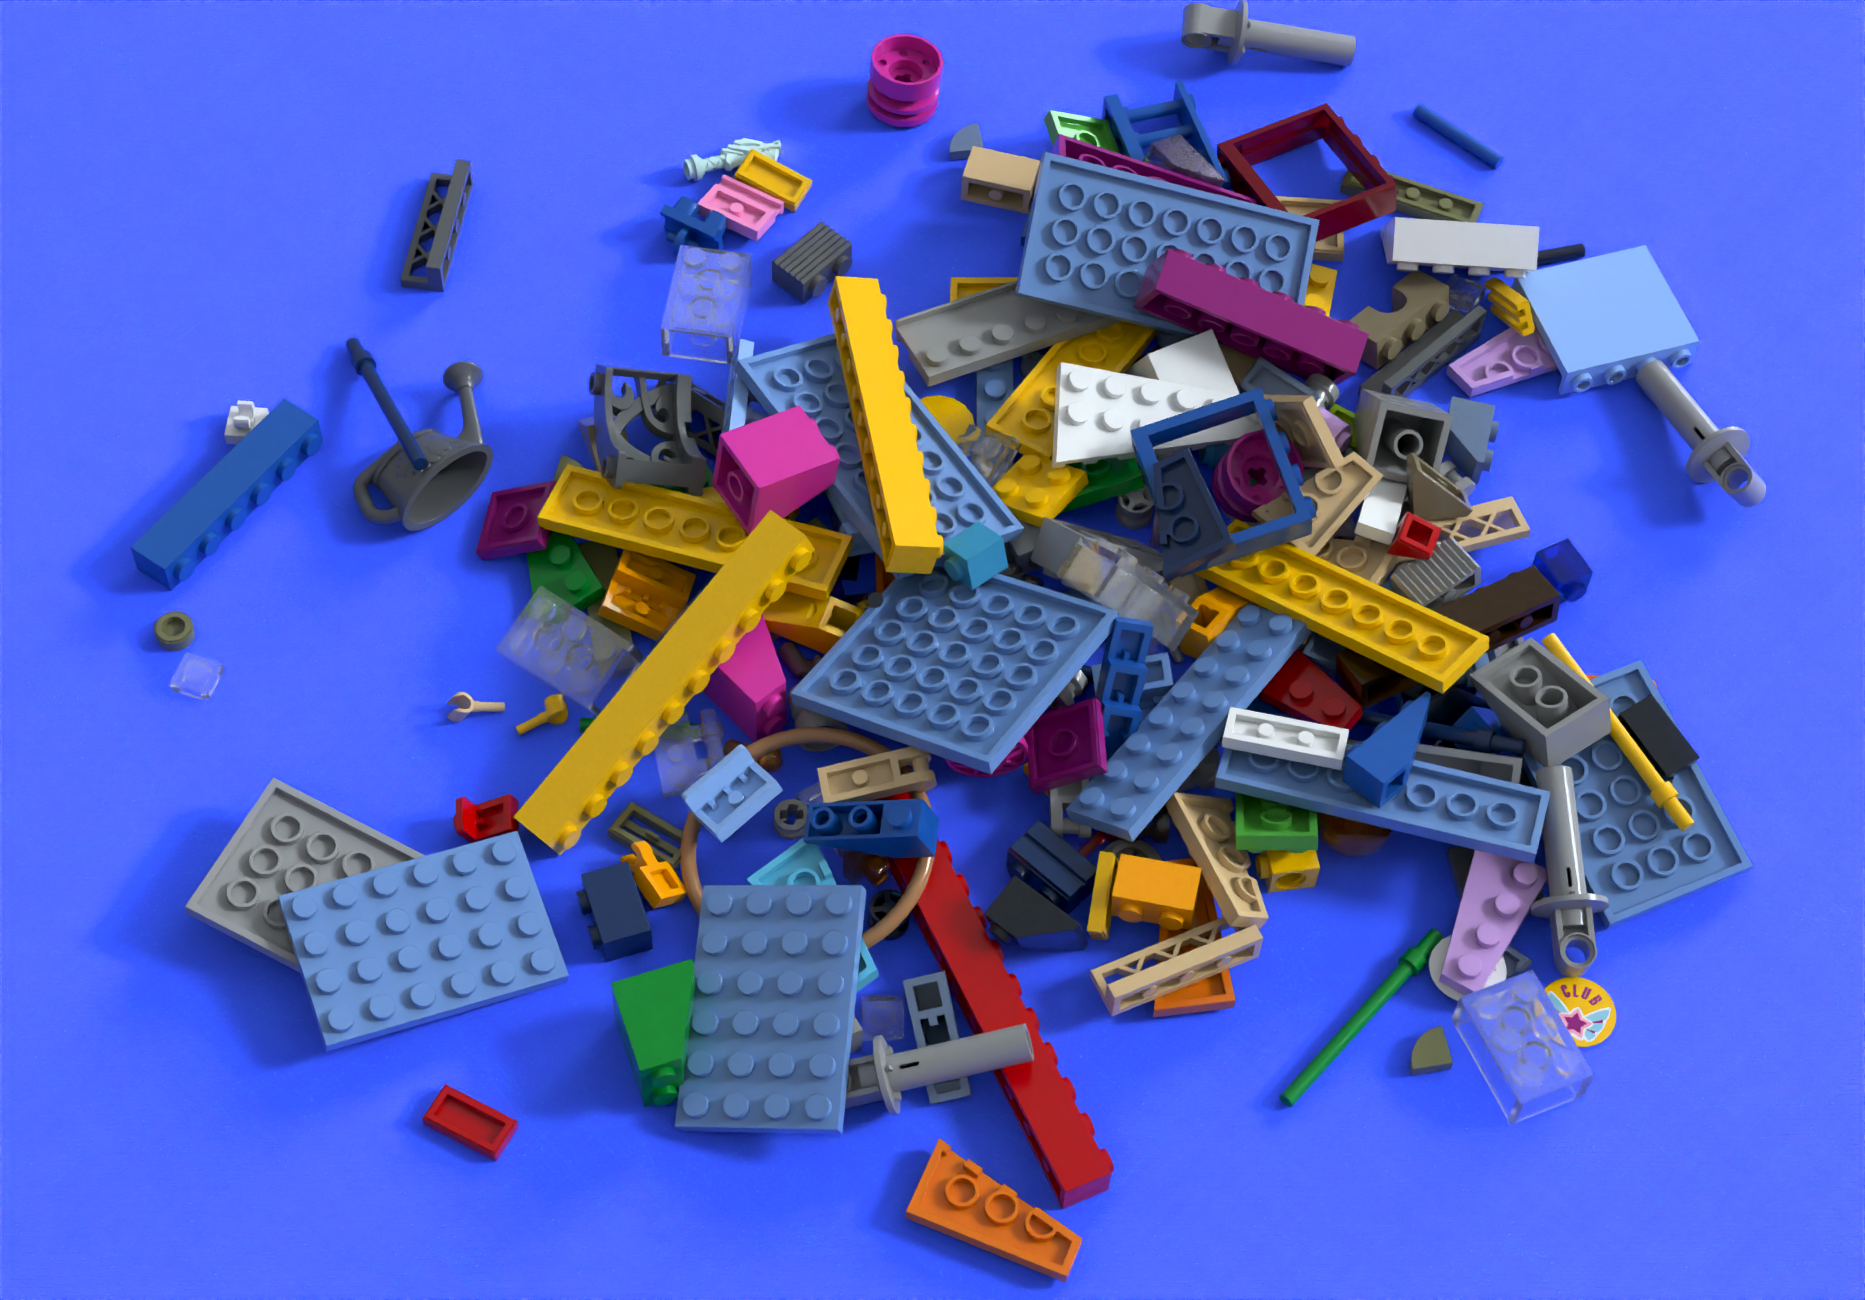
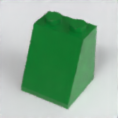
[611,959,696,1107]

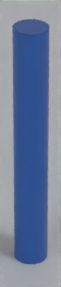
[1413,104,1504,169]

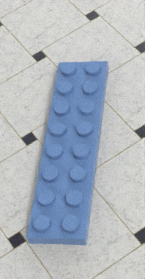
[1066,603,1312,842]
[1215,744,1551,864]

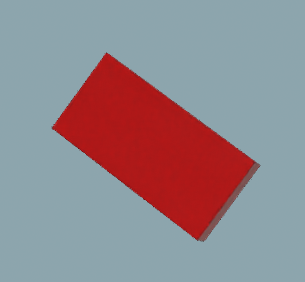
[422,1084,519,1161]

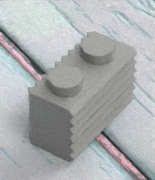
[1390,537,1481,610]

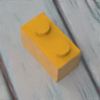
[1111,854,1202,930]

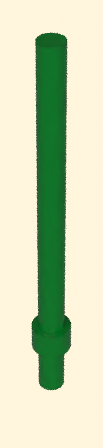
[1279,928,1444,1107]

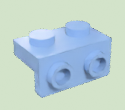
[681,744,783,843]

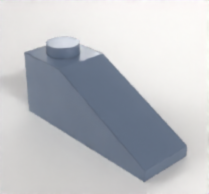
[902,970,972,1104]

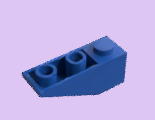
[1343,691,1431,808]
[803,799,940,858]

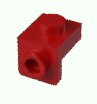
[453,794,519,843]

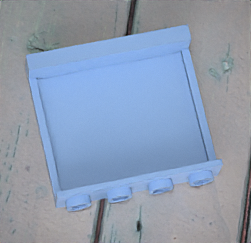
[1512,245,1700,395]

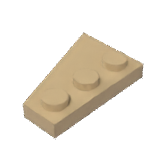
[1251,452,1384,556]

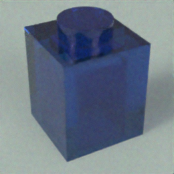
[1532,538,1593,604]

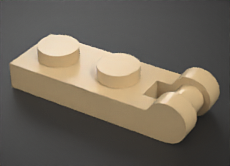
[817,746,937,803]

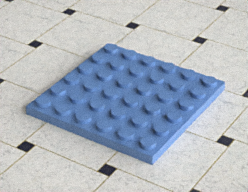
[790,564,1118,774]

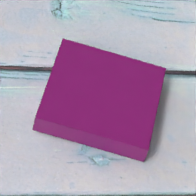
[476,480,557,560]
[1026,697,1108,794]

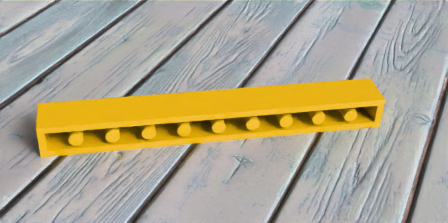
[828,276,943,574]
[514,509,815,856]

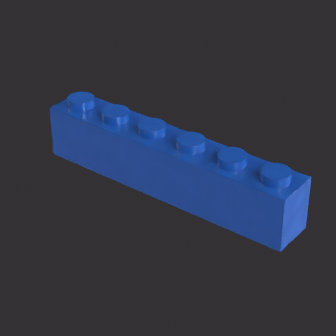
[130,399,323,591]

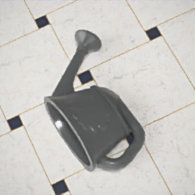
[353,361,493,531]

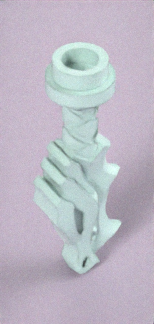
[683,138,782,181]

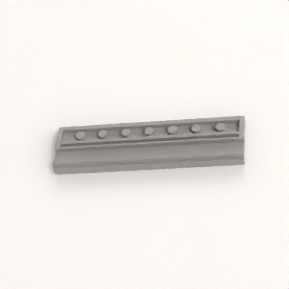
[894,280,1123,387]

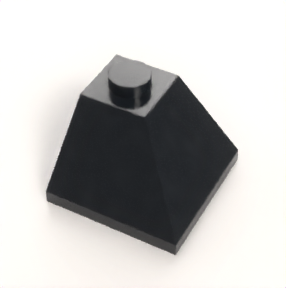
[984,876,1088,950]

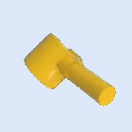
[516,694,568,735]

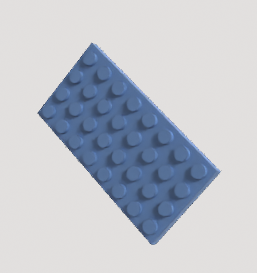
[1015,152,1319,346]
[735,333,1024,580]

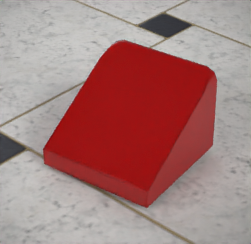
[1387,511,1442,560]

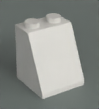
[1127,329,1240,395]

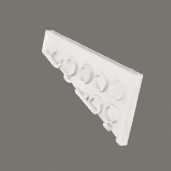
[1052,362,1262,469]

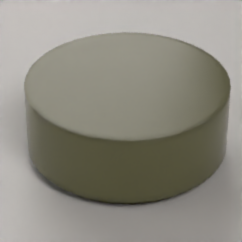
[154,611,195,651]

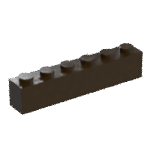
[1335,565,1561,710]

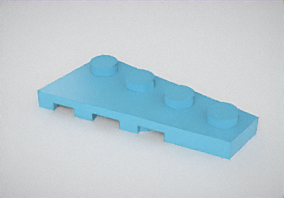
[747,837,879,993]

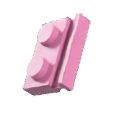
[697,174,784,242]

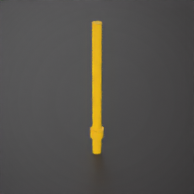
[1541,633,1695,832]

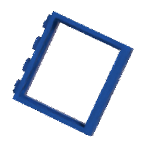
[1130,388,1317,577]

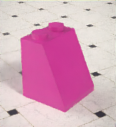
[712,405,840,535]
[703,614,787,742]

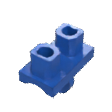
[660,196,727,258]

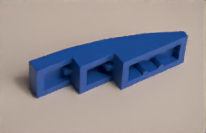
[1089,616,1154,779]

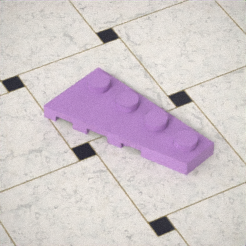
[1446,322,1558,397]
[1439,850,1548,1001]

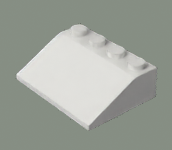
[1380,217,1540,279]

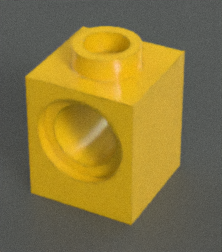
[1255,850,1320,893]

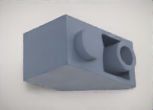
[1444,396,1499,485]

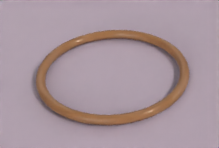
[680,727,934,949]

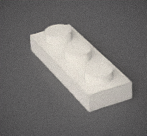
[1222,707,1349,770]

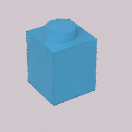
[943,521,1008,590]

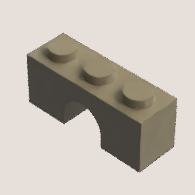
[1349,269,1450,370]

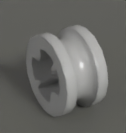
[774,799,808,840]

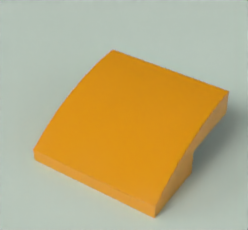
[597,549,696,641]

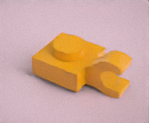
[620,840,687,909]

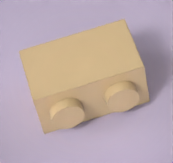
[961,146,1040,214]

